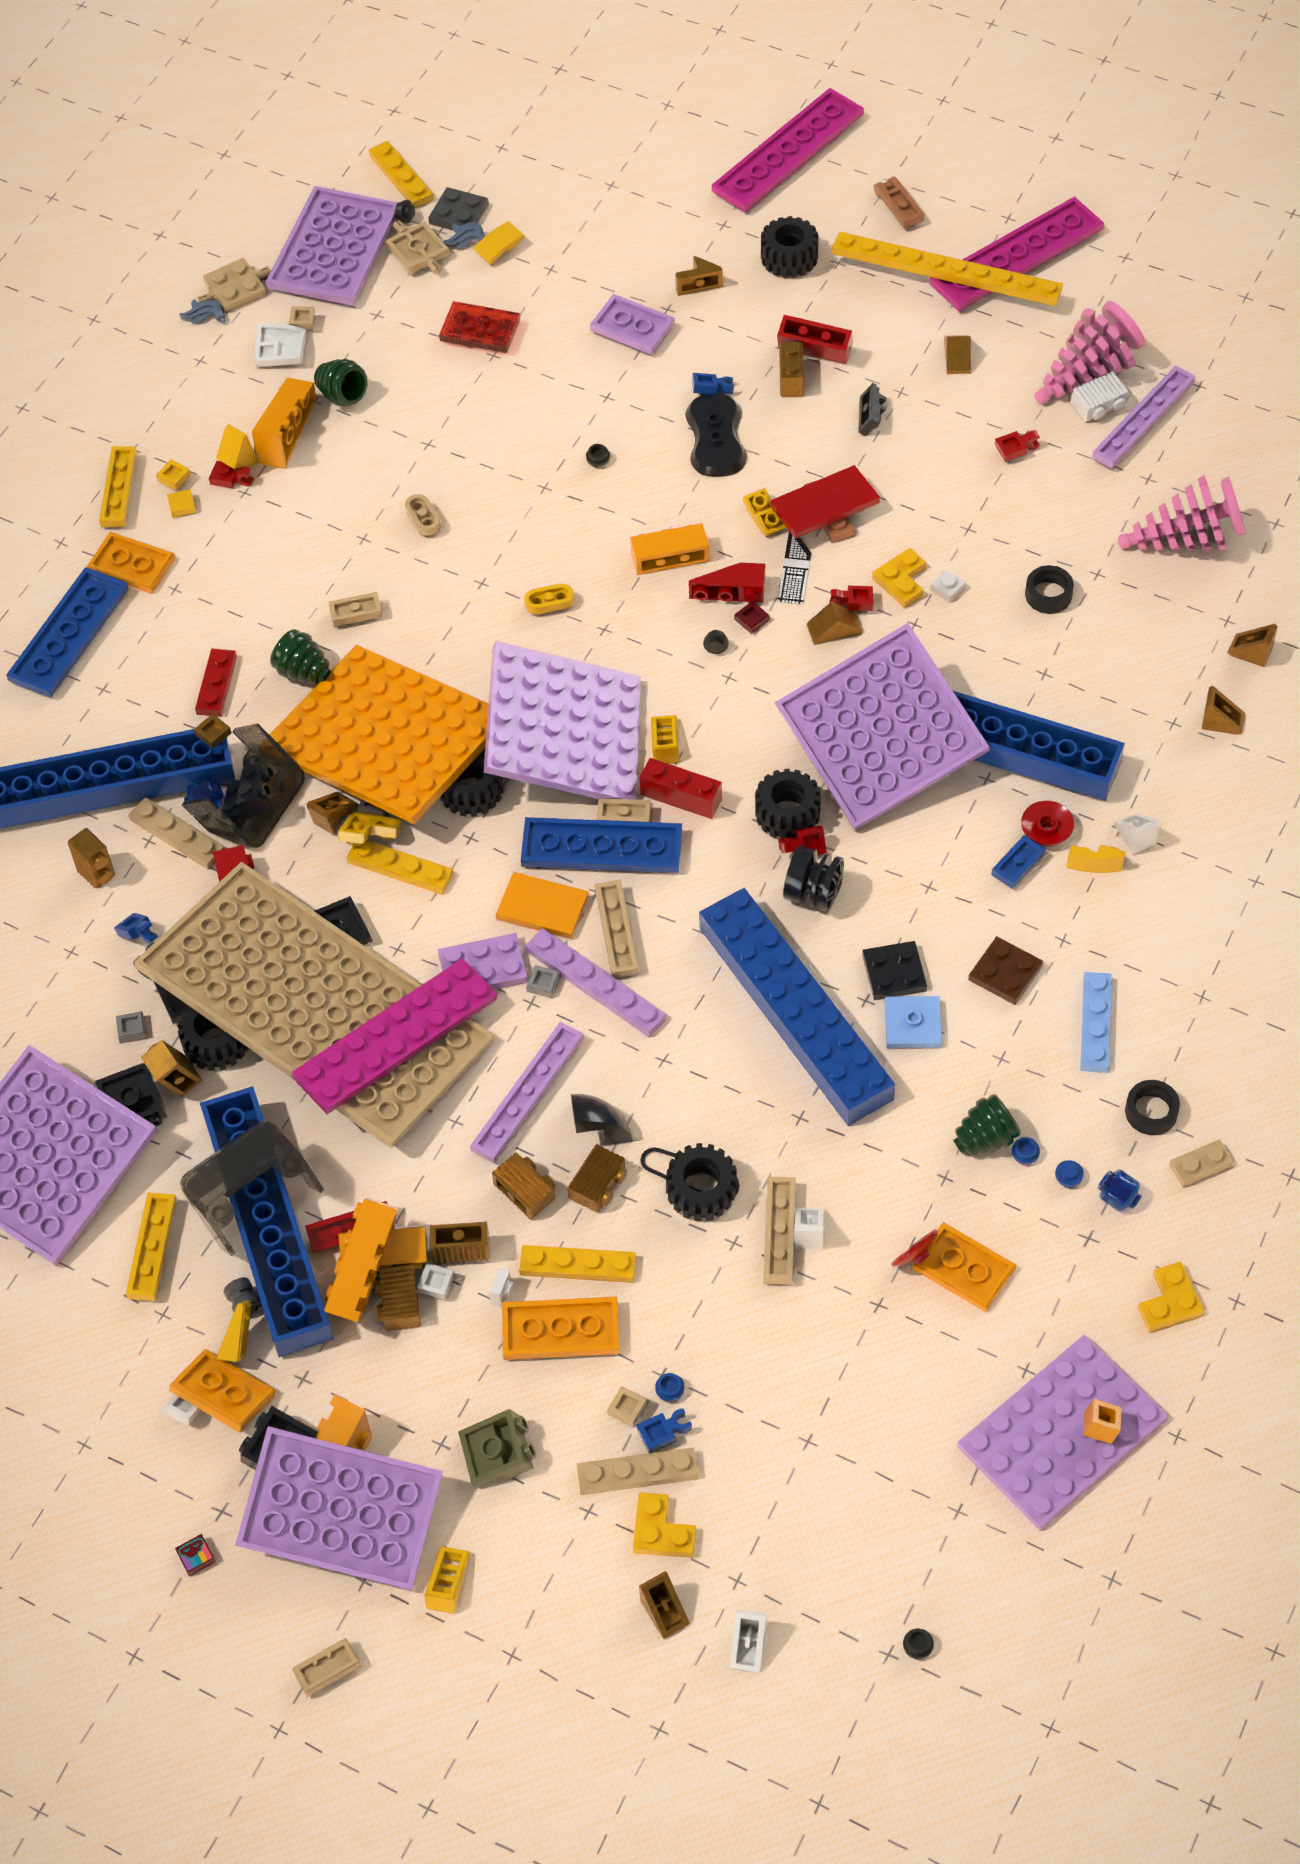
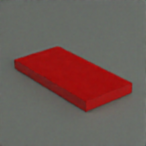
[770,465,880,539]

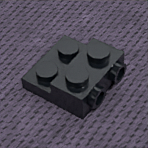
[220,760,275,827]
[95,1063,168,1127]
[239,1406,318,1470]

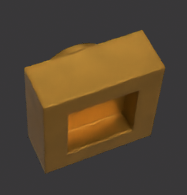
[194,713,232,749]

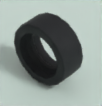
[1025,565,1074,614]
[1125,1079,1180,1135]

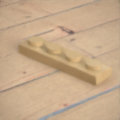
[128,797,224,870]
[595,880,639,978]
[764,1176,796,1285]
[576,1447,698,1495]

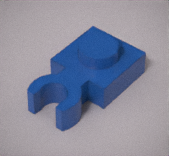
[691,373,734,395]
[636,1408,692,1453]

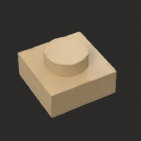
[289,306,316,330]
[607,1386,648,1427]

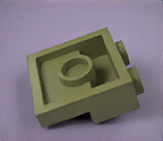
[458,1409,536,1488]

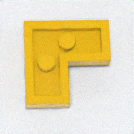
[872,548,926,608]
[338,812,403,846]
[1138,1261,1204,1333]
[633,1492,696,1558]

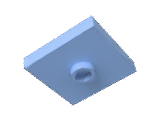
[884,996,942,1049]

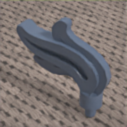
[443,222,486,249]
[179,299,226,324]

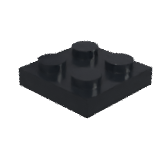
[862,941,927,1000]

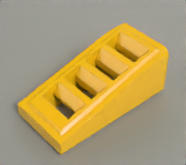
[651,715,679,764]
[217,1300,252,1362]
[424,1546,470,1614]

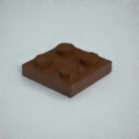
[968,936,1043,1005]

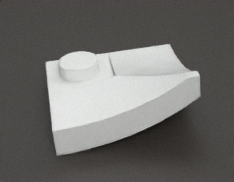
[254,323,308,367]

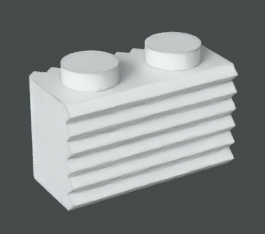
[1071,371,1129,422]

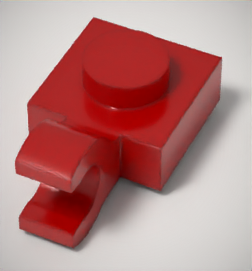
[995,430,1040,462]
[208,460,254,489]
[829,585,874,611]
[778,825,827,855]

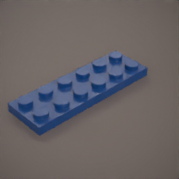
[6,567,129,698]
[520,817,682,873]

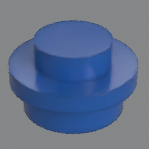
[1012,1137,1040,1165]
[1055,1160,1084,1188]
[655,1373,685,1402]

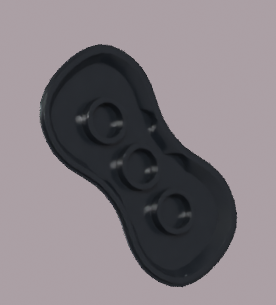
[685,394,747,477]

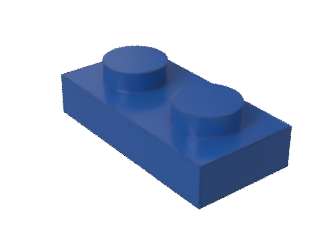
[991,835,1045,889]

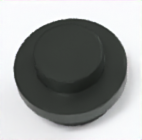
[395,200,415,223]
[586,444,610,467]
[703,630,729,654]
[903,1628,934,1660]

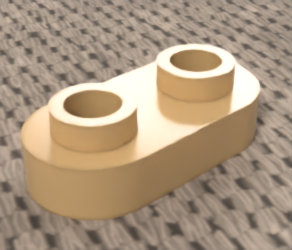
[405,494,441,536]

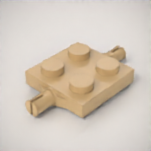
[385,220,449,274]
[197,257,271,313]

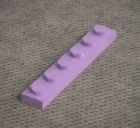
[1092,365,1196,469]
[525,928,666,1037]
[470,1021,584,1163]

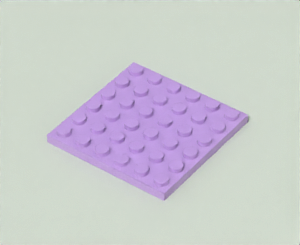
[775,623,990,831]
[484,641,641,800]
[0,1045,158,1267]

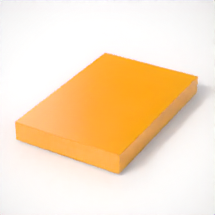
[86,532,176,594]
[496,872,589,939]
[912,1222,1016,1312]
[169,1349,276,1433]

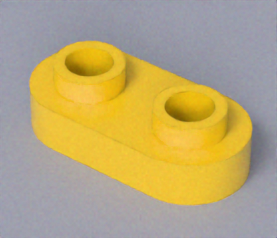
[524,584,574,614]

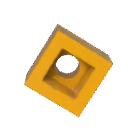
[1083,1398,1122,1444]

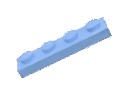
[1080,972,1112,1073]

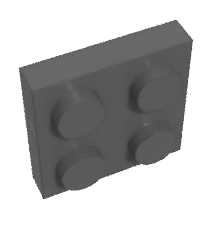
[428,187,489,230]

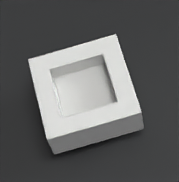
[930,569,966,603]
[417,1263,454,1300]
[489,1267,514,1308]
[164,1394,202,1426]

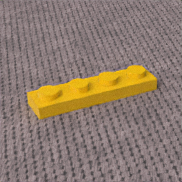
[368,140,434,209]
[99,446,137,527]
[346,840,454,895]
[126,1192,177,1301]
[519,1245,636,1283]

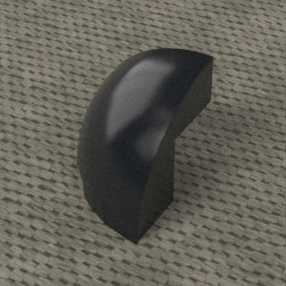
[570,1094,633,1145]

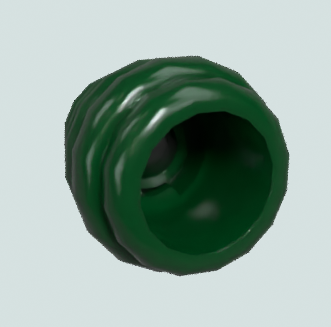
[314,359,368,406]
[270,629,331,685]
[953,1094,1021,1156]

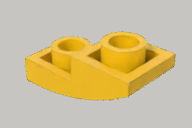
[473,221,525,266]
[742,488,787,537]
[1066,844,1126,873]

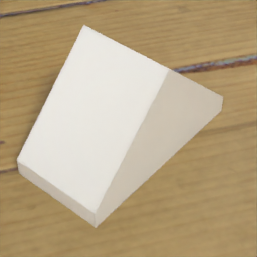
[1114,813,1160,855]
[794,1208,824,1250]
[729,1609,767,1673]

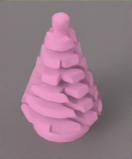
[1034,301,1146,404]
[1118,475,1246,550]

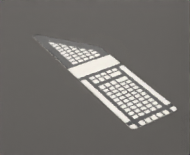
[777,531,811,604]

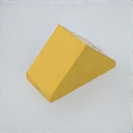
[216,424,258,469]

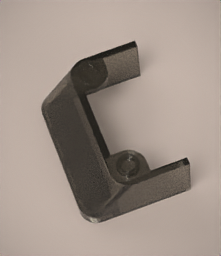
[182,723,305,849]
[180,1121,325,1256]

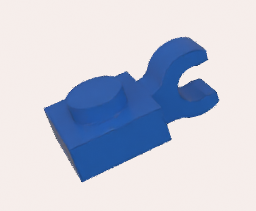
[114,913,159,943]

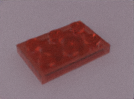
[439,301,521,353]

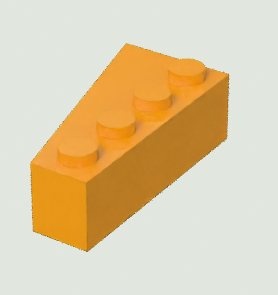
[252,377,317,469]
[324,1198,399,1322]
[316,1394,372,1450]

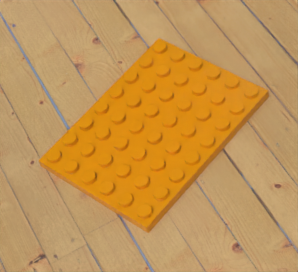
[259,645,489,825]

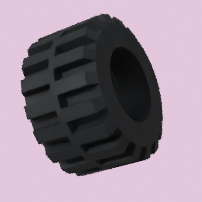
[761,216,819,278]
[440,749,503,817]
[755,769,821,839]
[177,1005,248,1071]
[666,1143,737,1221]

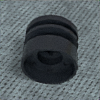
[783,845,844,912]

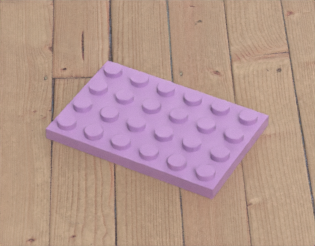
[266,186,398,306]
[957,1334,1168,1531]
[235,1426,443,1591]

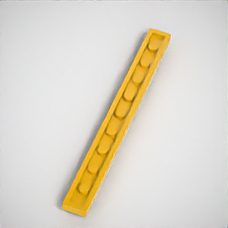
[832,231,1063,306]

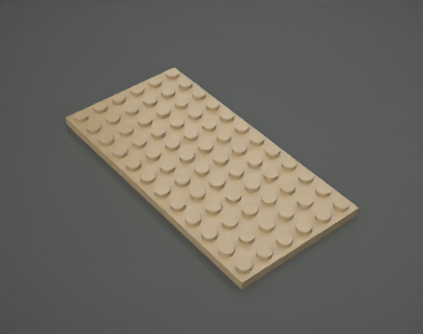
[135,862,495,1149]

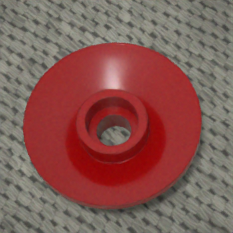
[1021,801,1074,846]
[891,1229,938,1267]

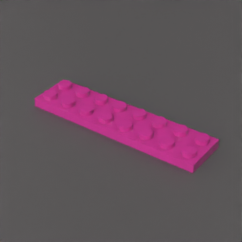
[711,88,864,213]
[930,196,1104,312]
[292,958,497,1115]

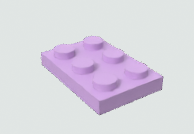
[590,294,675,355]
[438,933,528,990]

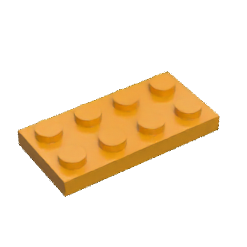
[502,1296,620,1360]

